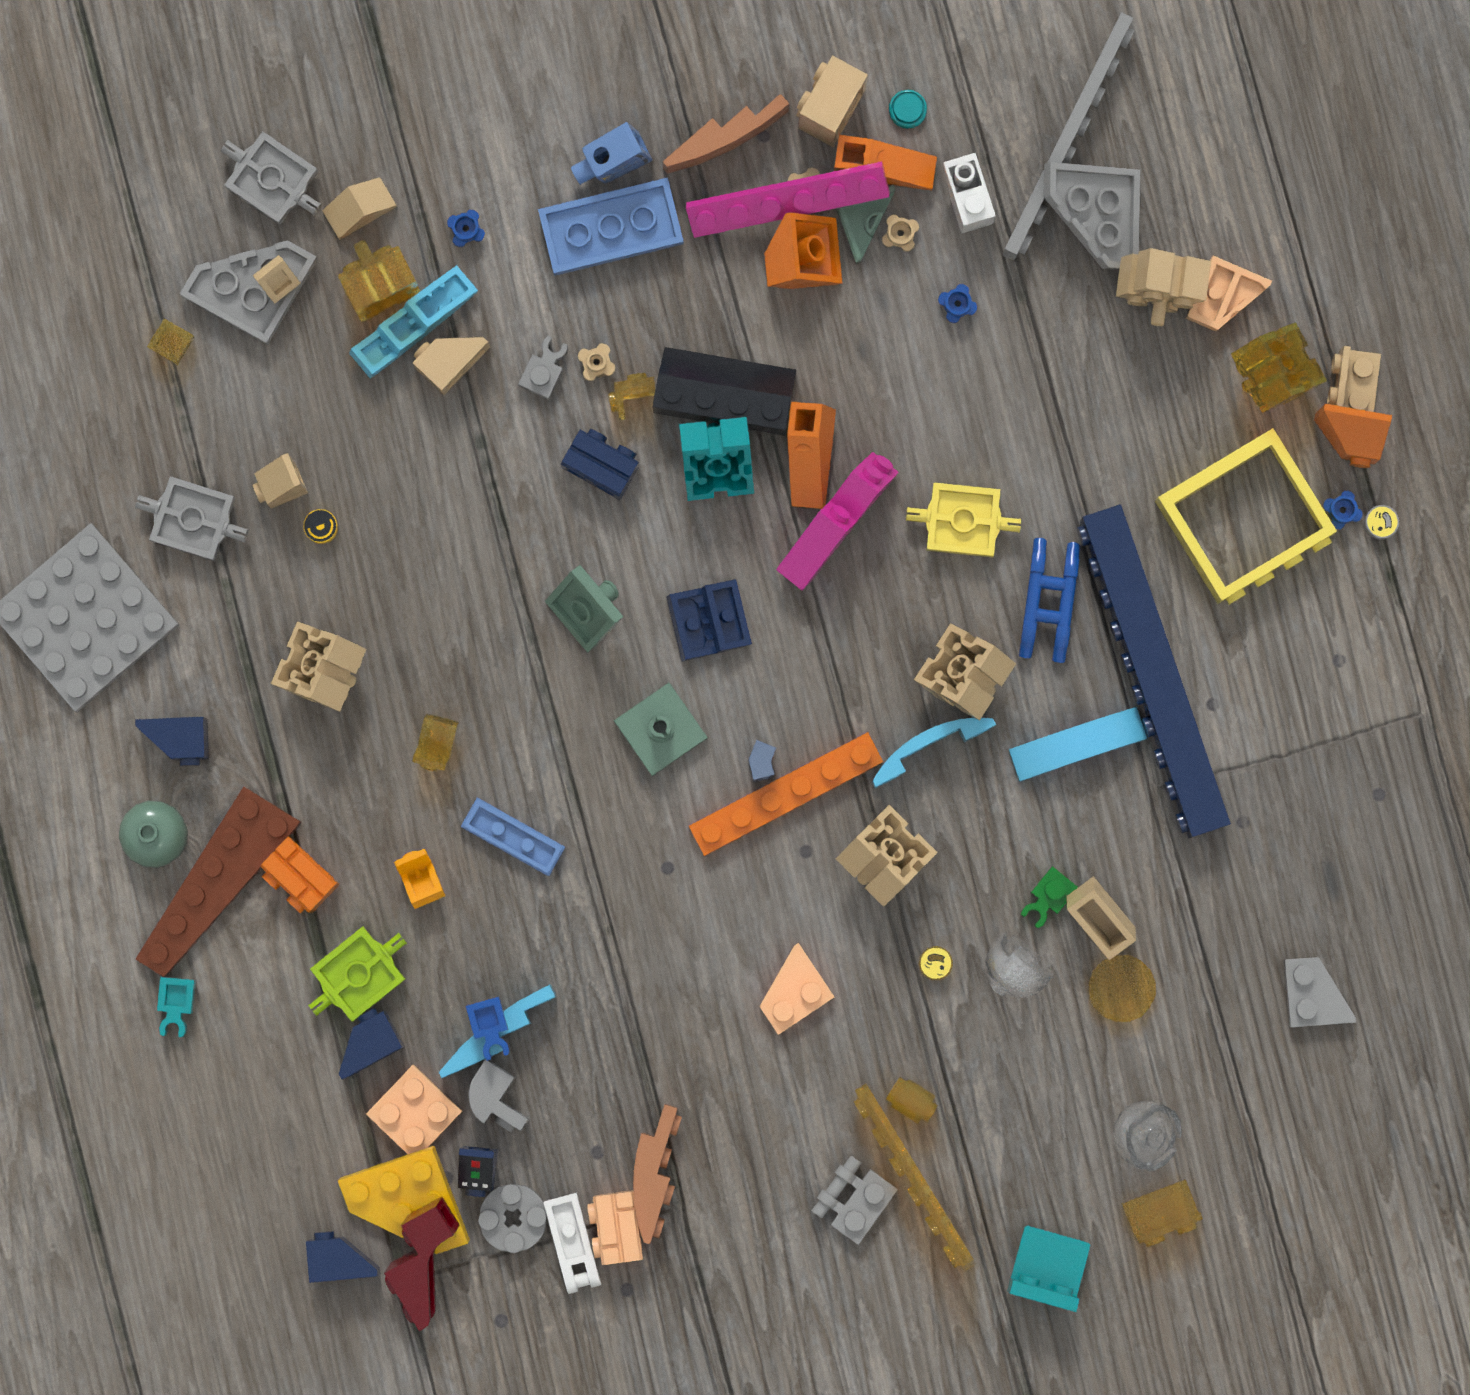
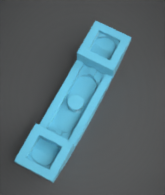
[1009,707,1147,782]
[872,718,996,789]

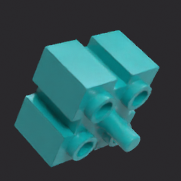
[679,417,754,501]

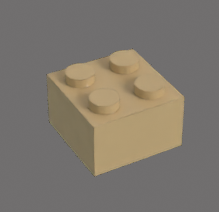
[796,55,868,147]

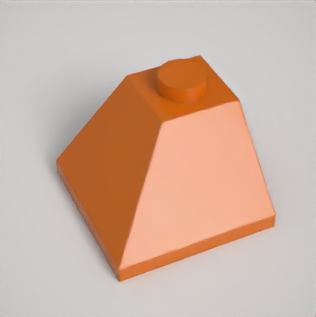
[764,212,842,289]
[1314,404,1392,468]

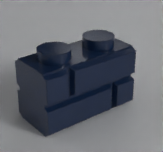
[560,429,640,500]

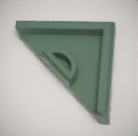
[836,185,896,264]

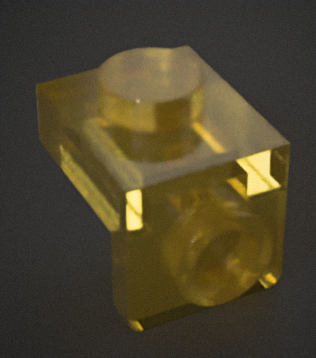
[608,373,656,420]
[412,713,459,771]

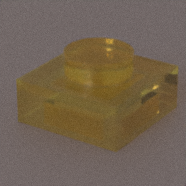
[147,318,195,366]

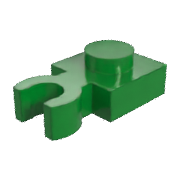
[1020,866,1078,928]

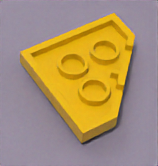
[338,1146,470,1254]

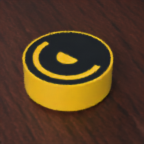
[303,509,338,544]

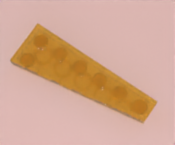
[854,1084,976,1272]

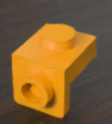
[394,849,446,909]

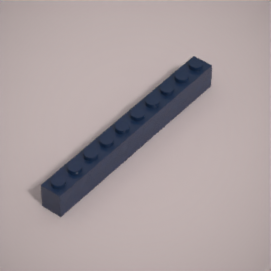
[1077,504,1231,839]

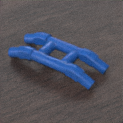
[1019,538,1080,663]

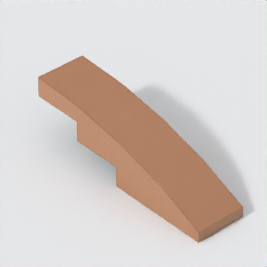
[663,94,789,174]

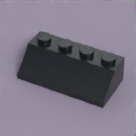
[652,347,796,436]

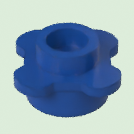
[447,210,485,247]
[938,284,977,323]
[1323,491,1362,530]

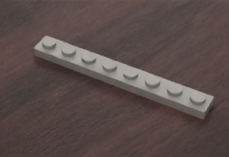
[1002,12,1135,261]

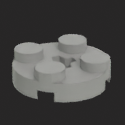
[478,1184,547,1253]

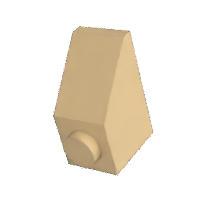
[413,337,490,395]
[252,453,308,509]

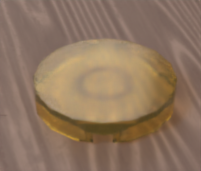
[1088,955,1156,1022]

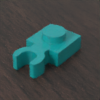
[157,977,196,1037]

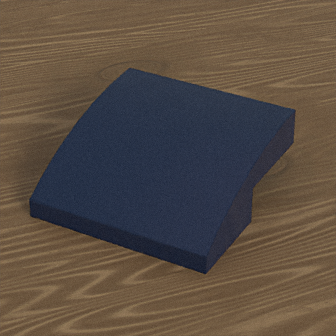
[666,579,752,662]

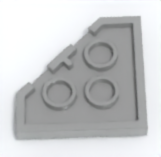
[1044,162,1140,270]
[180,240,318,345]

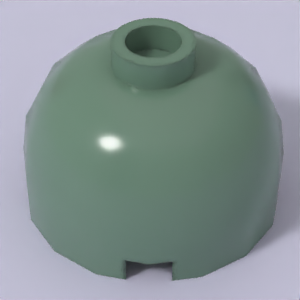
[119,800,188,868]

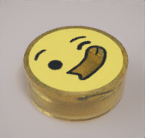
[918,946,953,980]

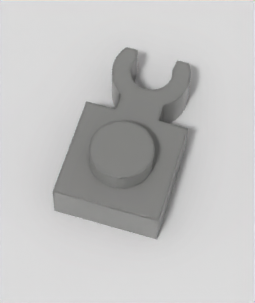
[518,336,568,400]

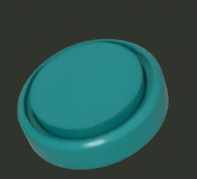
[889,90,927,129]

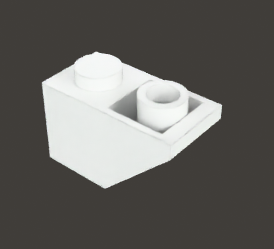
[943,153,996,234]

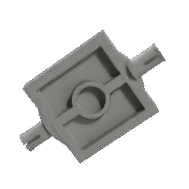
[221,131,322,225]
[135,476,249,562]

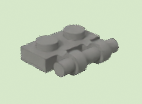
[811,1155,898,1245]

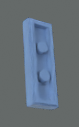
[460,798,566,876]

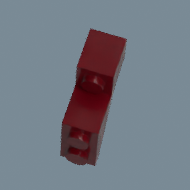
[384,1197,460,1331]

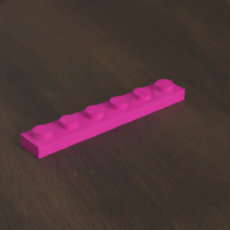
[686,161,890,238]

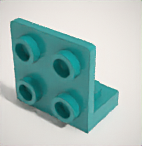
[1007,1225,1090,1312]

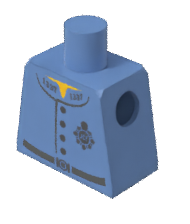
[571,122,653,185]

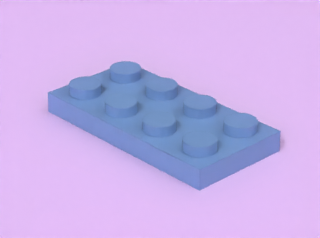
[538,178,684,276]

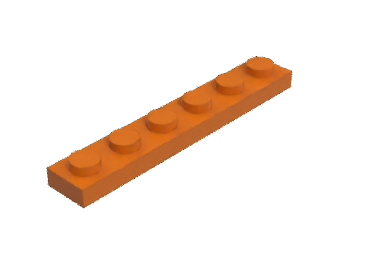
[689,732,883,856]

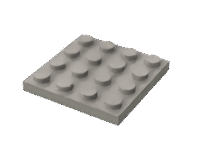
[0,523,179,713]

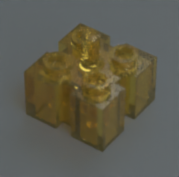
[337,240,420,323]
[1231,322,1327,413]

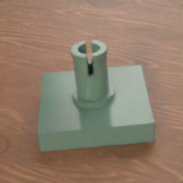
[545,565,624,653]
[614,683,708,777]

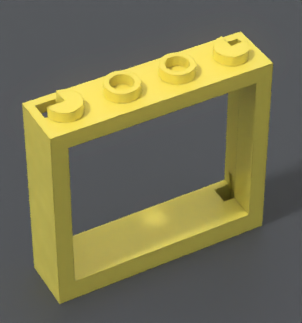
[1155,428,1337,605]

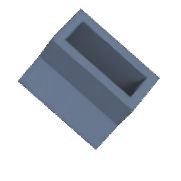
[748,740,776,782]

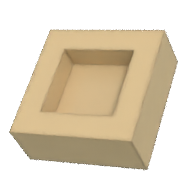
[253,255,301,304]

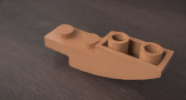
[633,1104,682,1244]

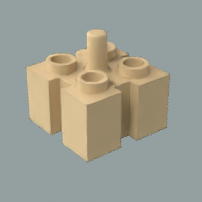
[1116,248,1211,326]
[271,622,366,712]
[914,623,1016,721]
[836,805,938,907]

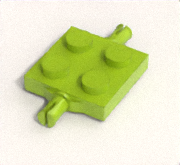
[308,926,407,1022]

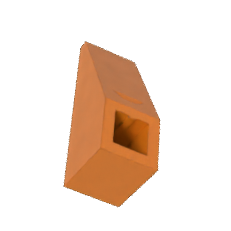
[834,135,937,191]
[787,402,836,509]

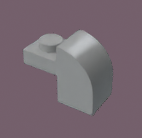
[469,1059,529,1132]

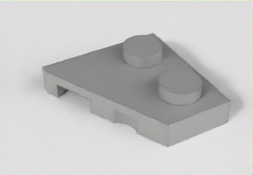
[1283,957,1356,1027]

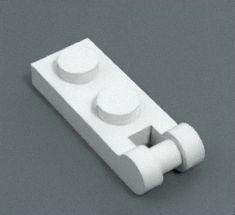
[543,1192,601,1294]

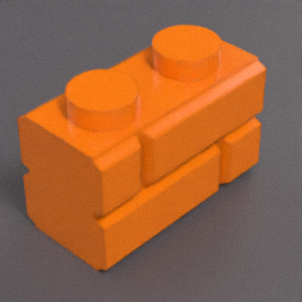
[260,837,339,914]

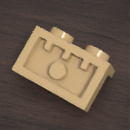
[1327,346,1381,412]

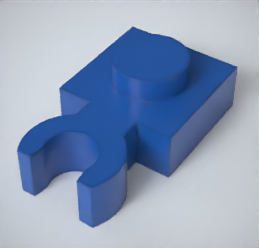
[466,997,510,1061]

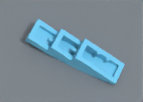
[349,265,478,379]
[439,985,556,1078]

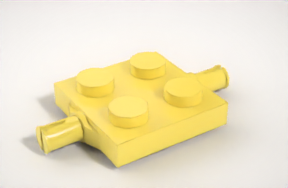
[906,483,1021,557]

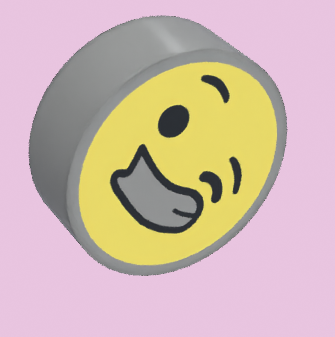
[1364,505,1399,540]

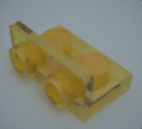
[1121,1179,1203,1247]

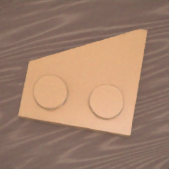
[1185,256,1272,331]
[759,943,834,1035]

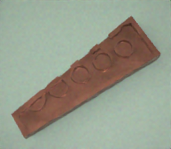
[135,786,301,977]

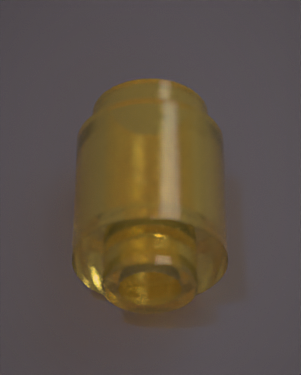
[885,1077,938,1124]

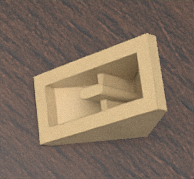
[322,177,397,240]

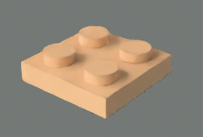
[366,1064,463,1154]

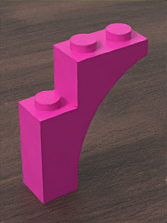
[776,452,899,590]

